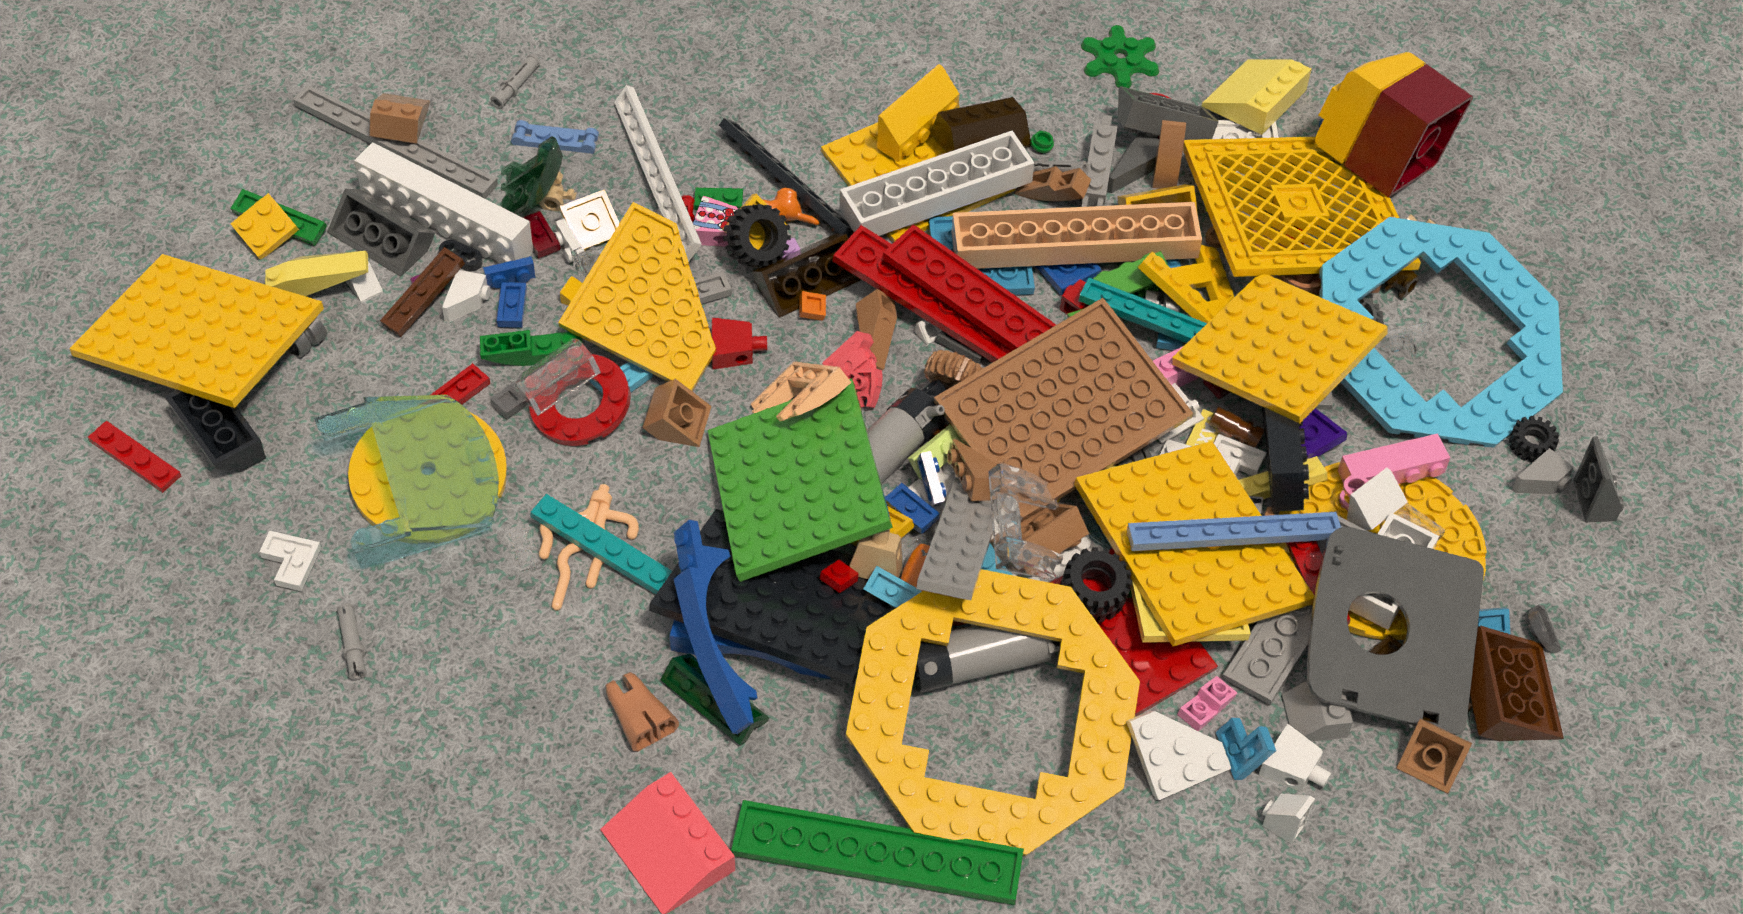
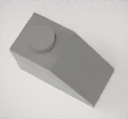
[1512,448,1574,494]

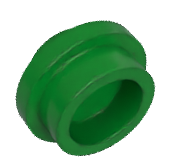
[1030,131,1054,153]

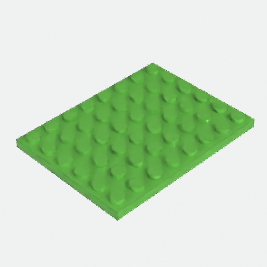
[708,378,893,582]

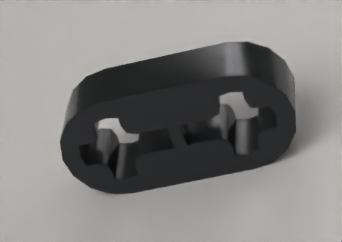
[439,240,483,272]

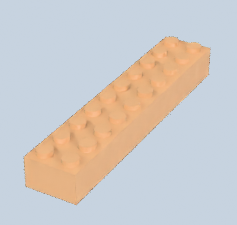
[951,202,1202,269]

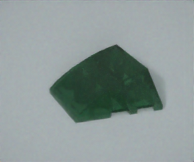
[501,136,563,216]

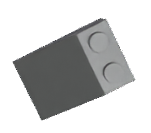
[1573,436,1624,523]

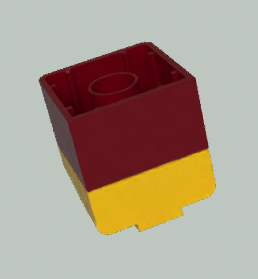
[1315,52,1473,198]

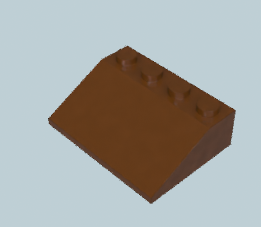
[1470,625,1564,741]

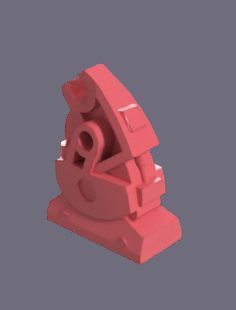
[822,331,882,408]

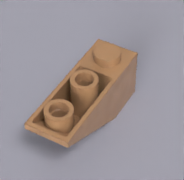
[856,289,897,370]
[947,439,1005,501]

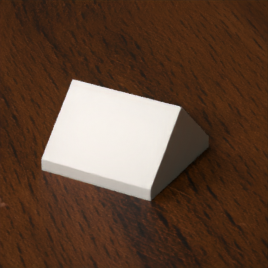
[1347,468,1408,530]

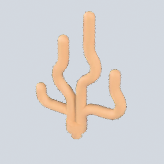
[539,484,639,610]

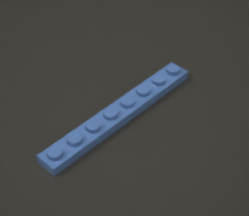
[1127,512,1341,551]

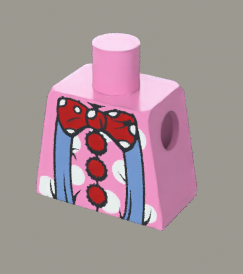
[693,196,738,247]

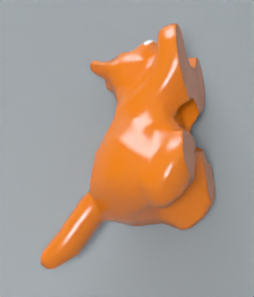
[762,188,819,225]

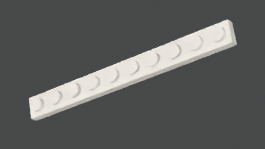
[614,85,702,262]

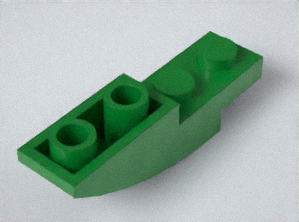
[480,330,584,366]

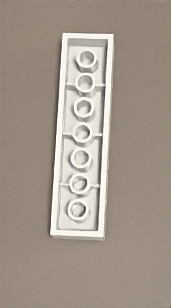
[839,131,1034,236]
[354,142,534,264]

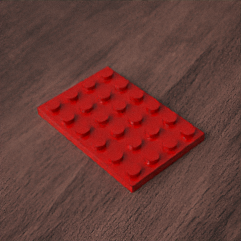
[1050,548,1218,717]

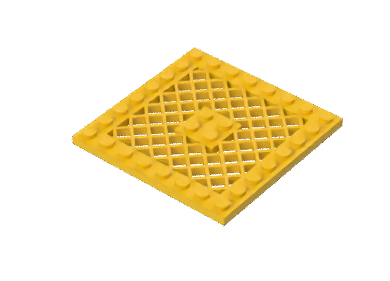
[1183,137,1421,277]

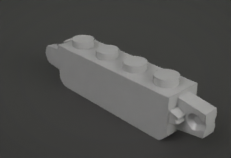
[1080,115,1118,207]

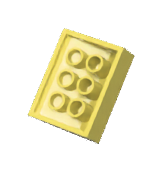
[1202,59,1311,135]

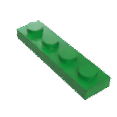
[230,189,327,246]

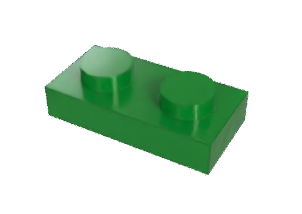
[694,187,743,210]

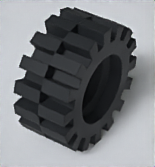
[1509,416,1559,463]

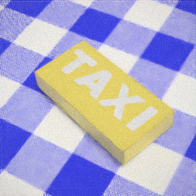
[1186,409,1220,446]

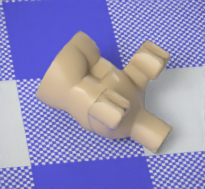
[539,171,577,212]

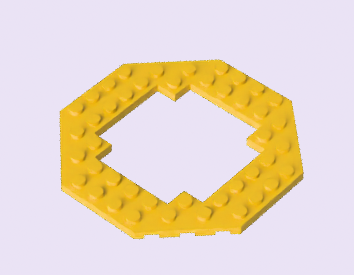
[845,569,1140,856]

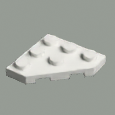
[1126,710,1231,800]

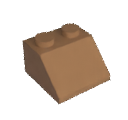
[643,378,712,447]

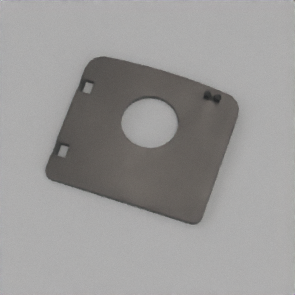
[1307,527,1484,735]

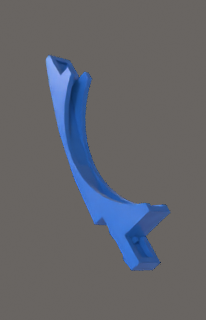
[674,520,758,734]

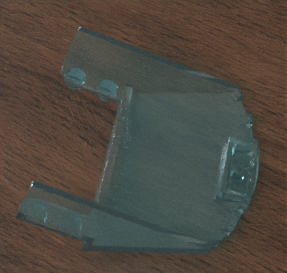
[314,395,499,570]

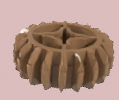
[924,350,983,390]

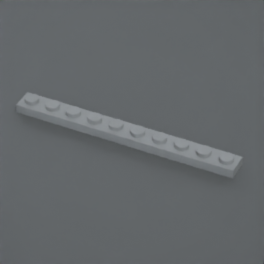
[293,85,498,199]

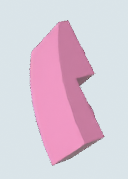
[1177,676,1237,732]

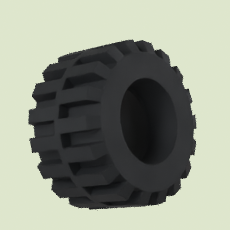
[723,204,791,266]
[1060,547,1132,622]

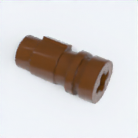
[1208,406,1264,448]

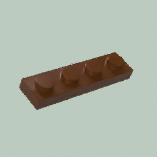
[380,247,465,337]

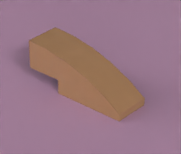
[1152,120,1186,189]
[1015,167,1091,201]

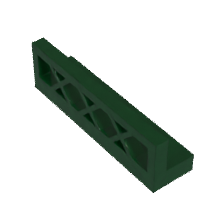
[660,653,769,745]

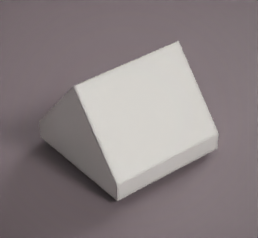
[914,319,942,345]

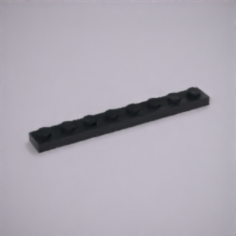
[719,118,854,238]

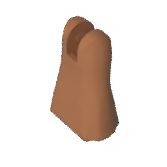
[605,672,679,751]

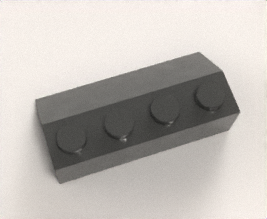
[1118,86,1219,140]
[327,188,435,276]

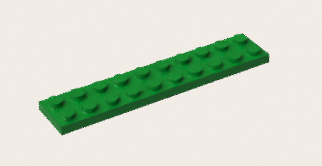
[731,800,1024,905]

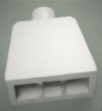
[1259,724,1331,792]

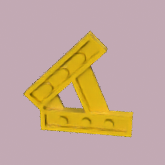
[1138,245,1234,323]

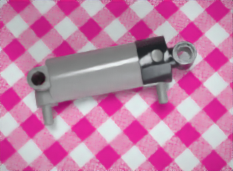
[867,379,946,483]
[913,625,1061,693]

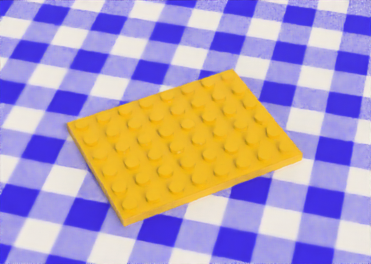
[69,254,324,408]
[1074,441,1315,646]

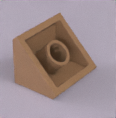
[1397,718,1472,793]

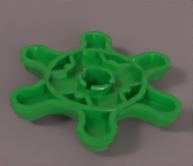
[1081,25,1160,88]

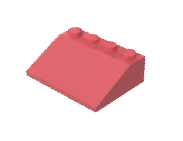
[600,772,735,914]

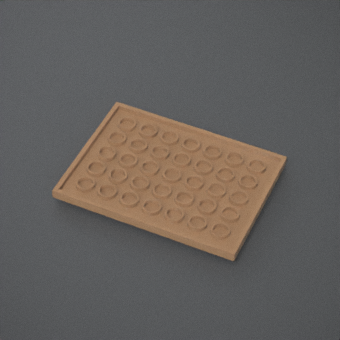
[934,298,1194,521]

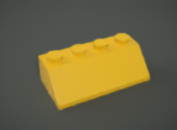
[877,64,960,162]

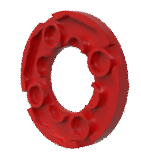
[529,354,631,446]

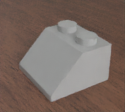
[1281,681,1353,741]

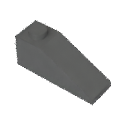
[1107,132,1159,194]

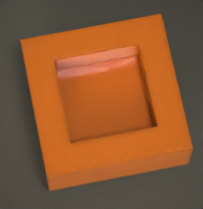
[799,291,826,321]

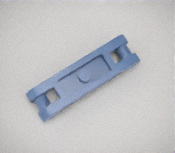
[511,120,599,154]

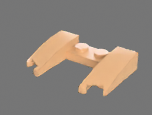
[751,362,851,422]

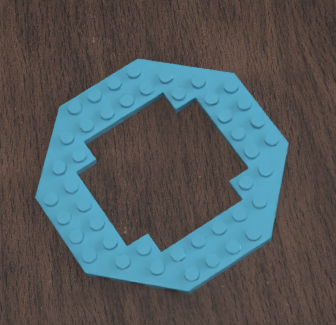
[1319,217,1563,448]

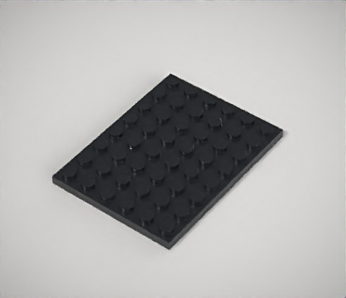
[649,509,902,684]

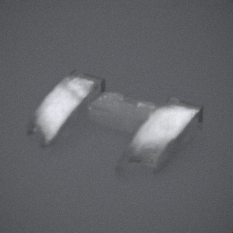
[988,463,1063,580]

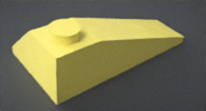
[265,251,368,296]

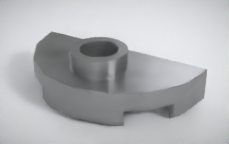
[1528,604,1561,653]

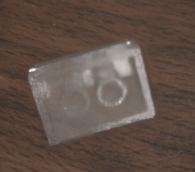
[511,338,601,416]

